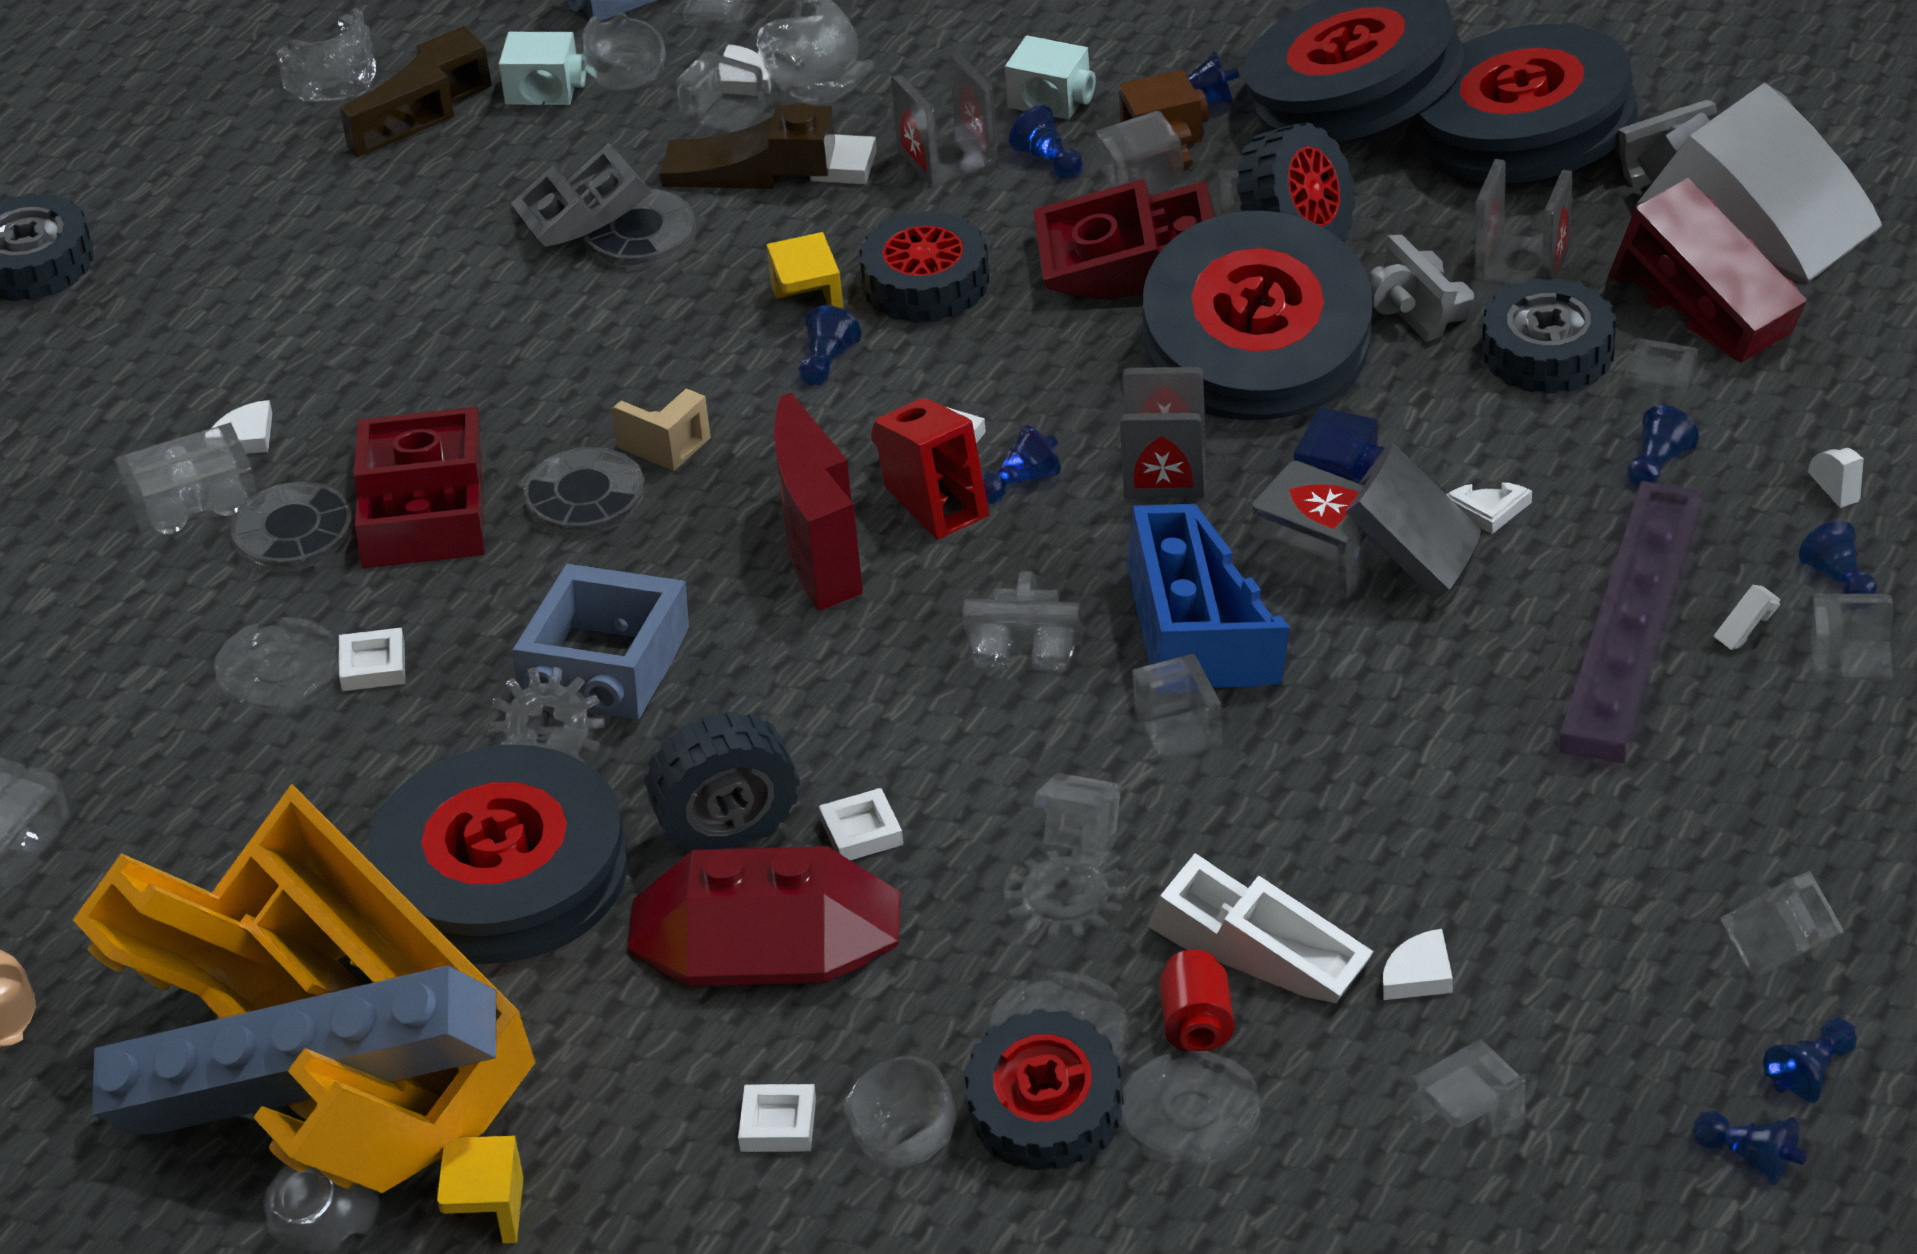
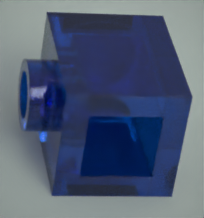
[1294,407,1385,484]

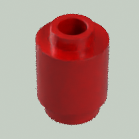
[1159,949,1235,1053]

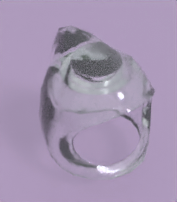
[757,0,876,105]

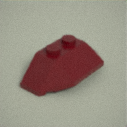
[628,846,901,986]

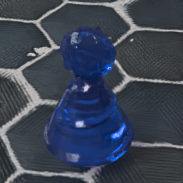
[1187,51,1240,104]
[1008,105,1083,178]
[798,305,862,385]
[1627,405,1700,488]
[982,425,1061,504]
[1799,520,1878,606]
[1763,1017,1857,1103]
[1692,1111,1807,1185]

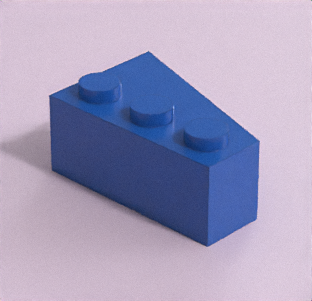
[1126,504,1290,690]

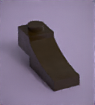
[339,26,492,157]
[660,103,835,189]

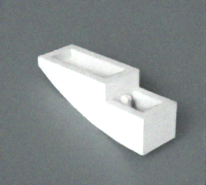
[1147,853,1374,1003]

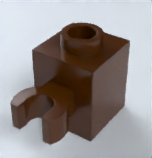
[1118,69,1209,170]

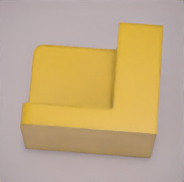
[766,232,844,316]
[437,1136,524,1244]

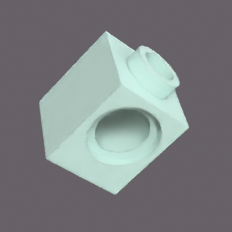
[499,32,586,105]
[1005,35,1096,120]

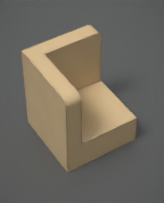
[612,388,711,471]

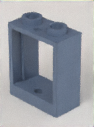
[513,564,689,720]

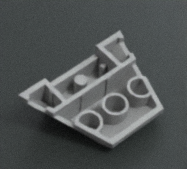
[1636,82,1882,283]

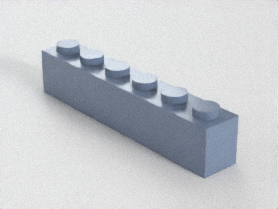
[92,965,496,1135]

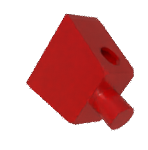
[871,398,990,540]

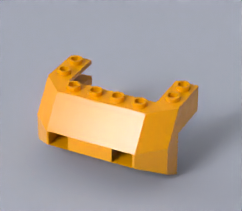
[73,784,536,1193]

